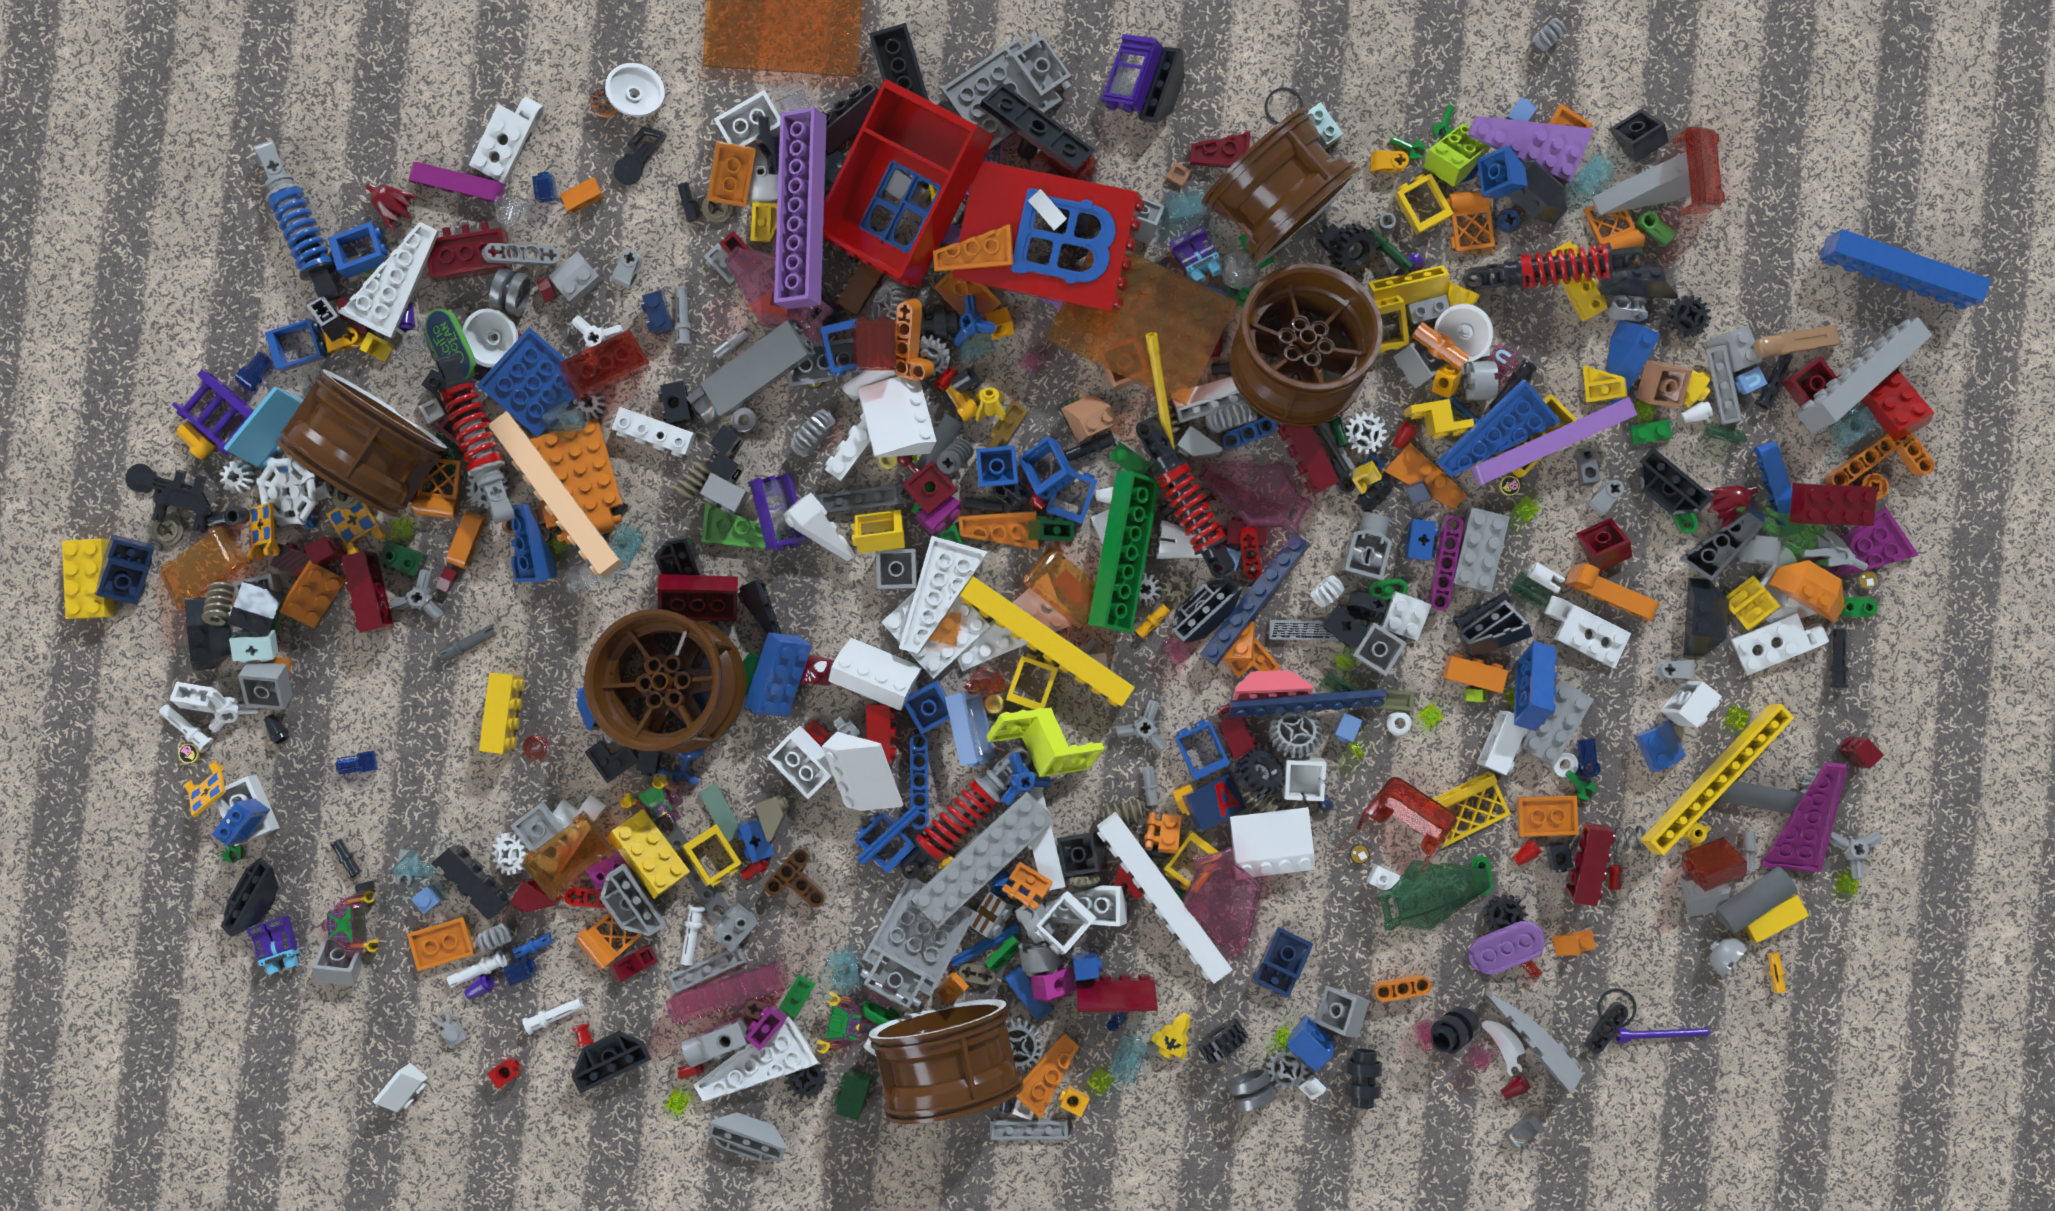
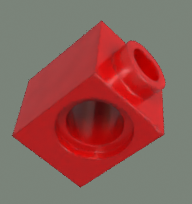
[487,1056,521,1089]

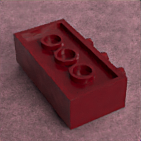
[427,221,513,282]

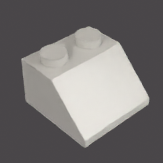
[373,1063,428,1112]

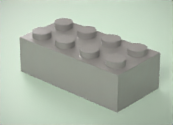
[1453,507,1510,593]
[1521,679,1594,766]

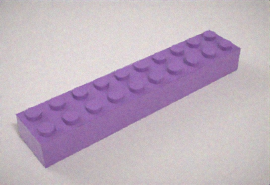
[774,107,827,309]

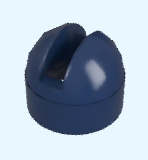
[1317,794,1333,811]

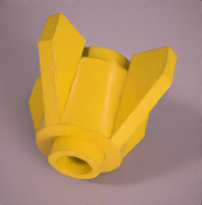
[1447,282,1480,307]
[975,387,1006,422]
[1682,822,1711,851]

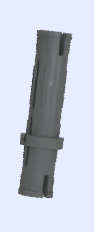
[438,624,497,662]

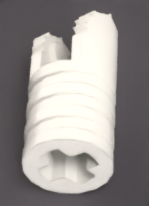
[1527,562,1566,594]

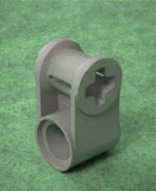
[612,249,642,289]
[1607,295,1648,322]
[1586,480,1624,516]
[1655,660,1695,680]

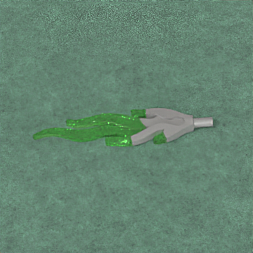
[1736,507,1868,571]

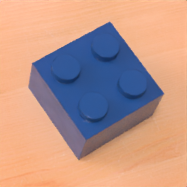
[904,679,950,734]

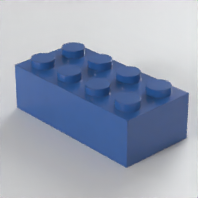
[744,633,812,717]
[1514,641,1557,731]

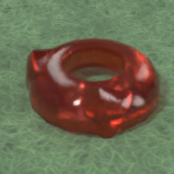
[523,735,548,760]

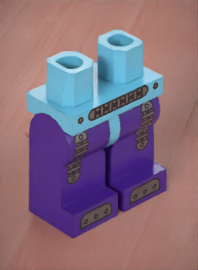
[1169,225,1222,285]
[246,916,300,975]

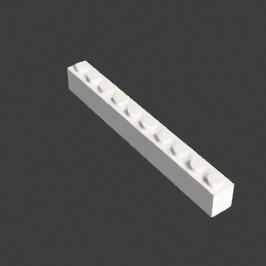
[1097,812,1232,984]

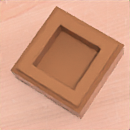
[1165,161,1192,188]

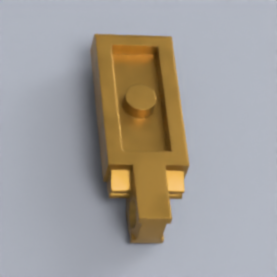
[987,400,1029,448]

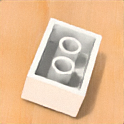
[714,90,780,148]
[1660,681,1722,728]
[1476,710,1529,775]
[767,726,833,799]
[215,775,280,846]

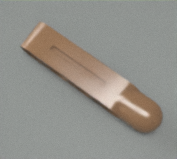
[1754,325,1841,358]

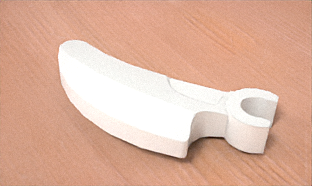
[1481,1020,1525,1076]

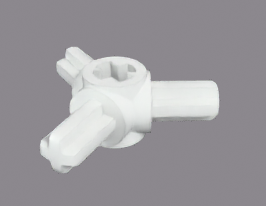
[571,315,624,367]
[206,689,259,733]

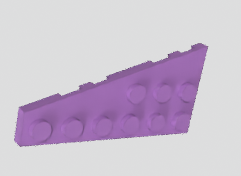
[1467,116,1593,183]

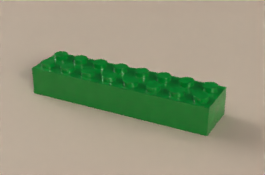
[1088,471,1160,634]

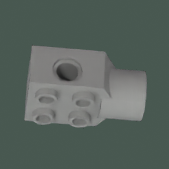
[1341,512,1392,581]
[682,1015,749,1068]

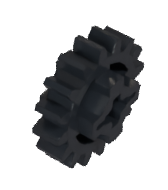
[1667,295,1711,338]
[1483,894,1528,932]
[784,1063,827,1099]

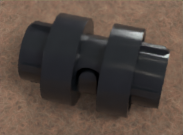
[907,304,958,340]
[1431,1007,1479,1054]
[1345,1048,1383,1109]

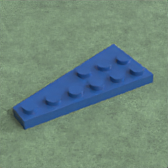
[1436,379,1561,477]

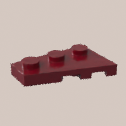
[1190,131,1251,168]

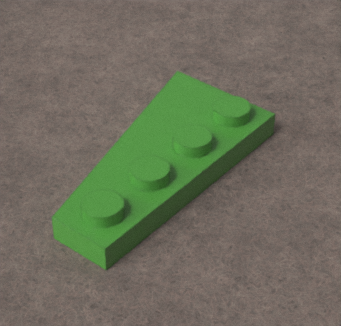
[701,504,782,550]

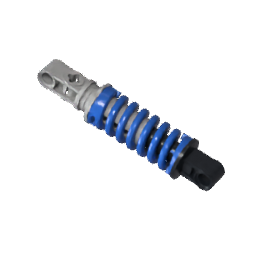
[254,140,340,302]

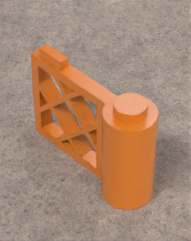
[1446,190,1495,252]
[1584,205,1646,249]
[411,459,462,519]
[576,909,643,970]

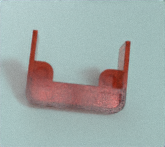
[1672,126,1725,216]
[1356,777,1457,873]

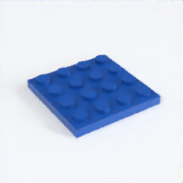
[477,327,590,437]

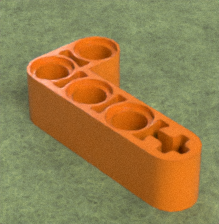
[893,298,934,381]

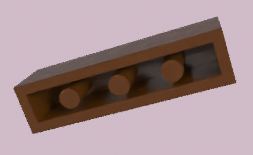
[836,260,885,318]

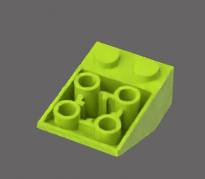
[1423,123,1491,187]

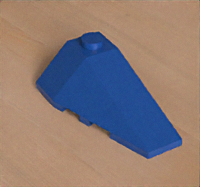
[1606,320,1660,403]
[511,504,558,582]

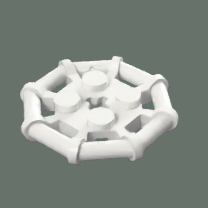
[256,457,319,527]

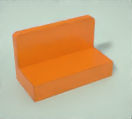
[560,177,605,215]

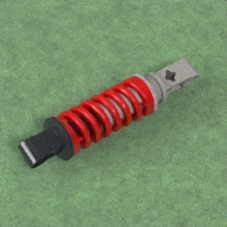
[436,353,515,524]
[899,746,1031,879]

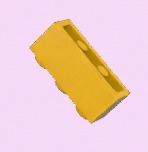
[1744,894,1809,943]

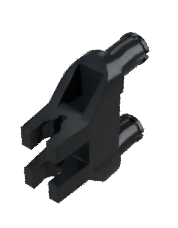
[756,116,780,175]
[151,470,213,533]

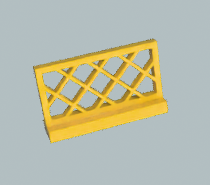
[1419,771,1511,849]

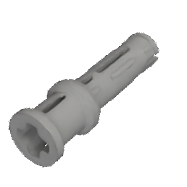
[674,287,692,347]

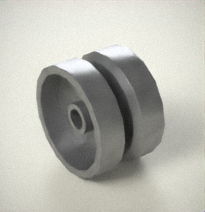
[489,267,532,317]
[1227,1068,1277,1112]

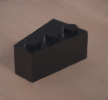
[1458,600,1533,657]

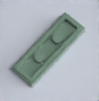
[698,783,739,842]

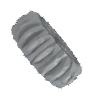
[870,281,910,334]
[1205,402,1258,435]
[790,409,836,458]
[1269,711,1322,759]
[1006,1018,1044,1071]

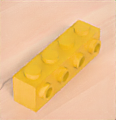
[1551,240,1608,322]
[1368,265,1450,305]

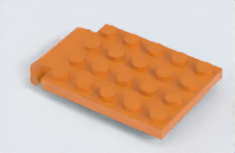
[530,418,623,545]

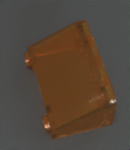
[159,526,253,611]
[1020,545,1096,631]
[522,813,617,901]

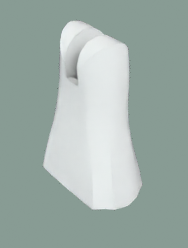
[843,353,897,401]
[1156,520,1203,559]

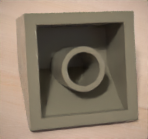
[754,794,789,842]

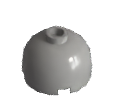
[1709,937,1749,977]

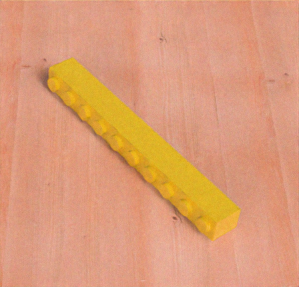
[960,576,1135,707]
[1640,704,1794,855]

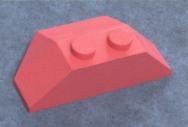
[1232,670,1313,700]

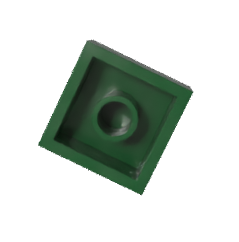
[834,1068,872,1120]

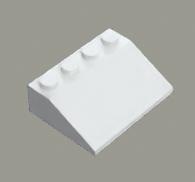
[857,376,936,458]
[829,638,922,711]
[822,732,903,811]
[1230,807,1315,879]

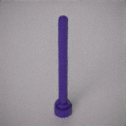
[1616,1028,1710,1044]

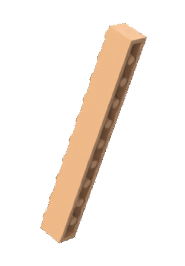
[489,411,623,579]

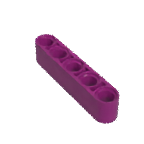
[408,162,505,204]
[1429,515,1463,611]

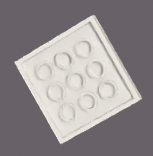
[881,590,991,679]

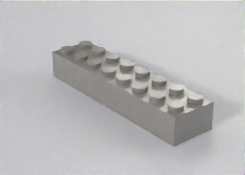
[1797,317,1932,433]
[911,791,1054,928]

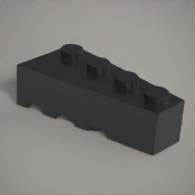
[431,844,511,920]

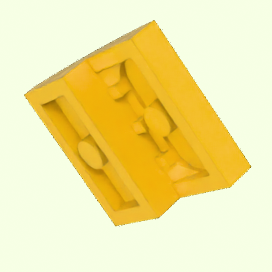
[1726,575,1781,631]

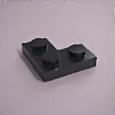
[585,740,638,783]

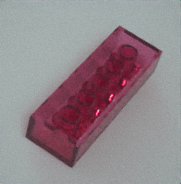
[665,958,790,1025]

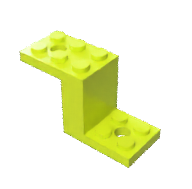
[986,708,1104,777]

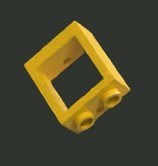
[1394,173,1454,236]
[1375,295,1410,354]
[852,510,905,554]
[1006,653,1058,710]
[681,824,742,887]
[1163,830,1224,893]

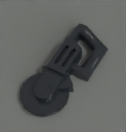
[613,126,667,185]
[125,464,193,498]

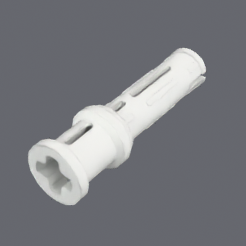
[159,704,214,753]
[680,904,705,965]
[447,950,507,988]
[523,997,584,1035]

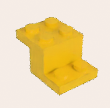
[1404,399,1474,440]

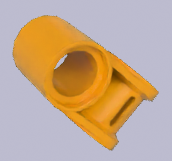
[1370,150,1409,174]
[324,327,365,354]

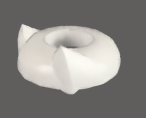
[731,407,757,433]
[1387,711,1412,736]
[1553,753,1578,777]

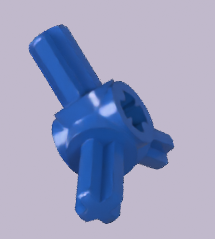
[952,295,997,347]
[1001,752,1051,806]

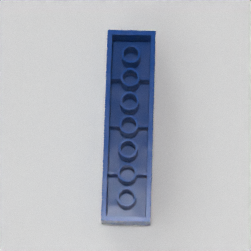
[1820,229,1991,309]

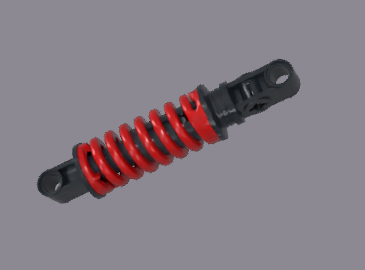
[1464,242,1645,291]
[1136,417,1235,578]

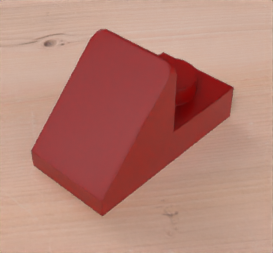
[1112,860,1142,899]

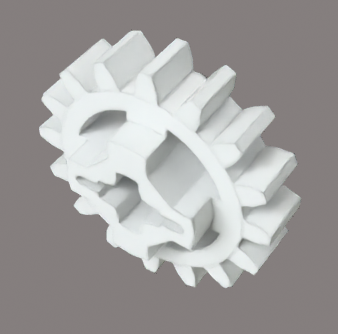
[1344,412,1387,455]
[491,832,531,875]

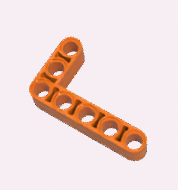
[1824,432,1935,485]
[1564,563,1660,622]

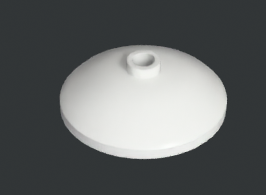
[605,63,664,117]
[747,147,779,203]
[1434,304,1494,362]
[462,308,518,367]

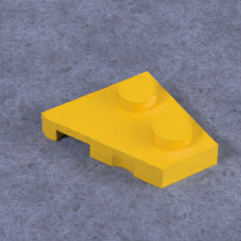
[750,202,777,243]
[1583,365,1627,403]

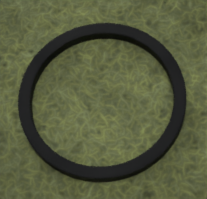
[1265,87,1303,124]
[1597,988,1637,1028]

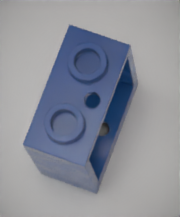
[328,222,389,279]
[818,318,870,377]
[264,319,327,372]
[1018,436,1076,500]
[1046,467,1098,525]
[1174,719,1230,780]
[212,798,270,846]
[855,812,916,874]

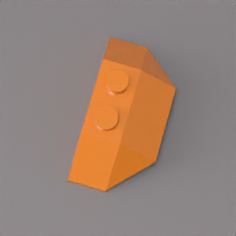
[1768,560,1845,623]

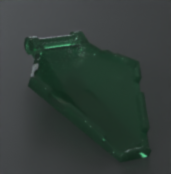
[1377,860,1490,931]

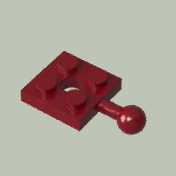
[897,455,958,515]

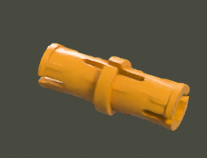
[1135,603,1171,639]
[1767,952,1787,993]

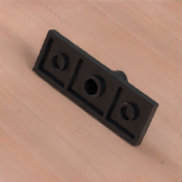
[979,82,1095,174]

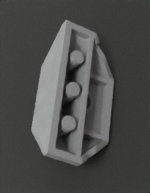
[600,864,666,936]
[707,1112,787,1162]

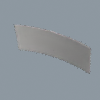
[1028,189,1066,230]

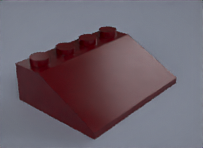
[1076,974,1158,1012]

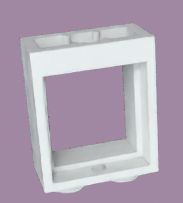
[1033,891,1096,955]

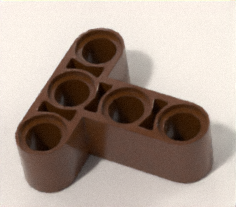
[765,847,826,907]

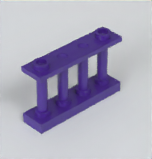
[172,369,254,457]

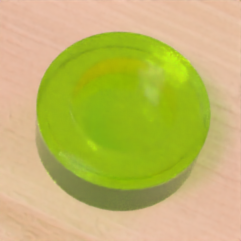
[1348,741,1364,761]

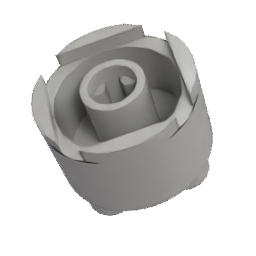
[1462,361,1498,400]
[1738,535,1782,565]
[1018,939,1060,976]

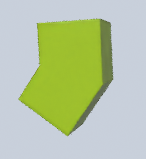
[1464,689,1488,702]

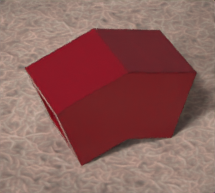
[537,277,557,303]
[436,567,458,593]

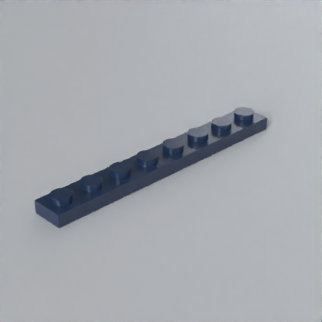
[1200,533,1310,667]
[1229,689,1387,718]

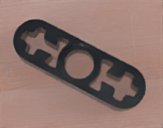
[1585,1002,1628,1053]

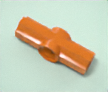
[1411,322,1470,370]

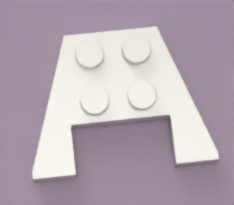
[1759,546,1817,623]

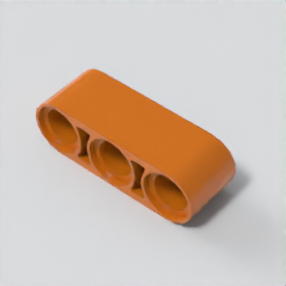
[446,510,487,569]
[1372,974,1432,1002]

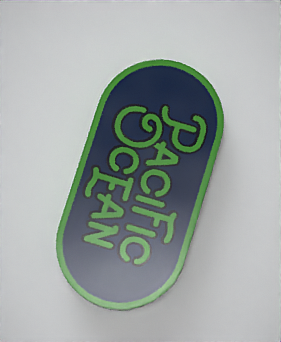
[425,309,476,379]

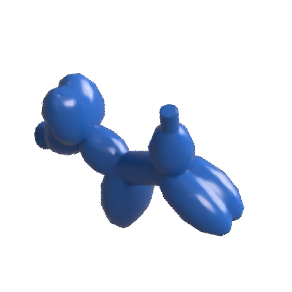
[659,749,705,792]

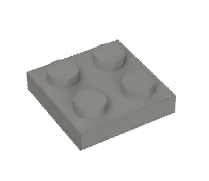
[511,802,567,857]

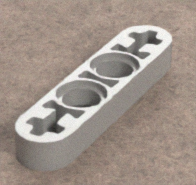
[482,243,560,266]

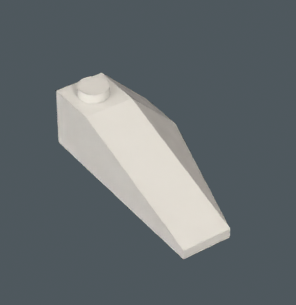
[783,493,856,561]
[1046,885,1127,926]

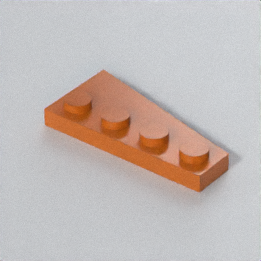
[933,224,1014,272]
[1016,1032,1079,1119]

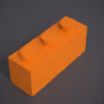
[1442,653,1508,693]

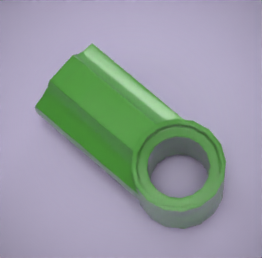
[1635,212,1676,246]

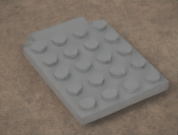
[941,33,1072,152]
[859,878,976,1010]

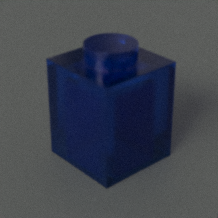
[532,172,559,203]
[503,956,537,986]

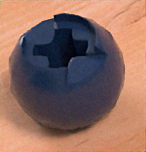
[1496,209,1521,233]

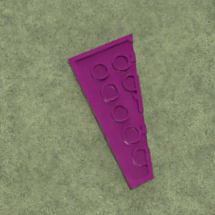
[1805,507,1919,577]
[1760,763,1847,872]

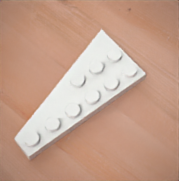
[338,222,440,338]
[899,536,988,654]
[957,573,1070,671]
[694,1015,821,1102]

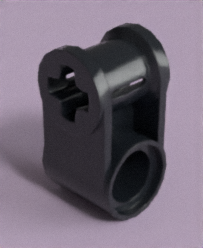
[951,366,984,393]
[992,482,1031,511]
[1347,590,1387,622]

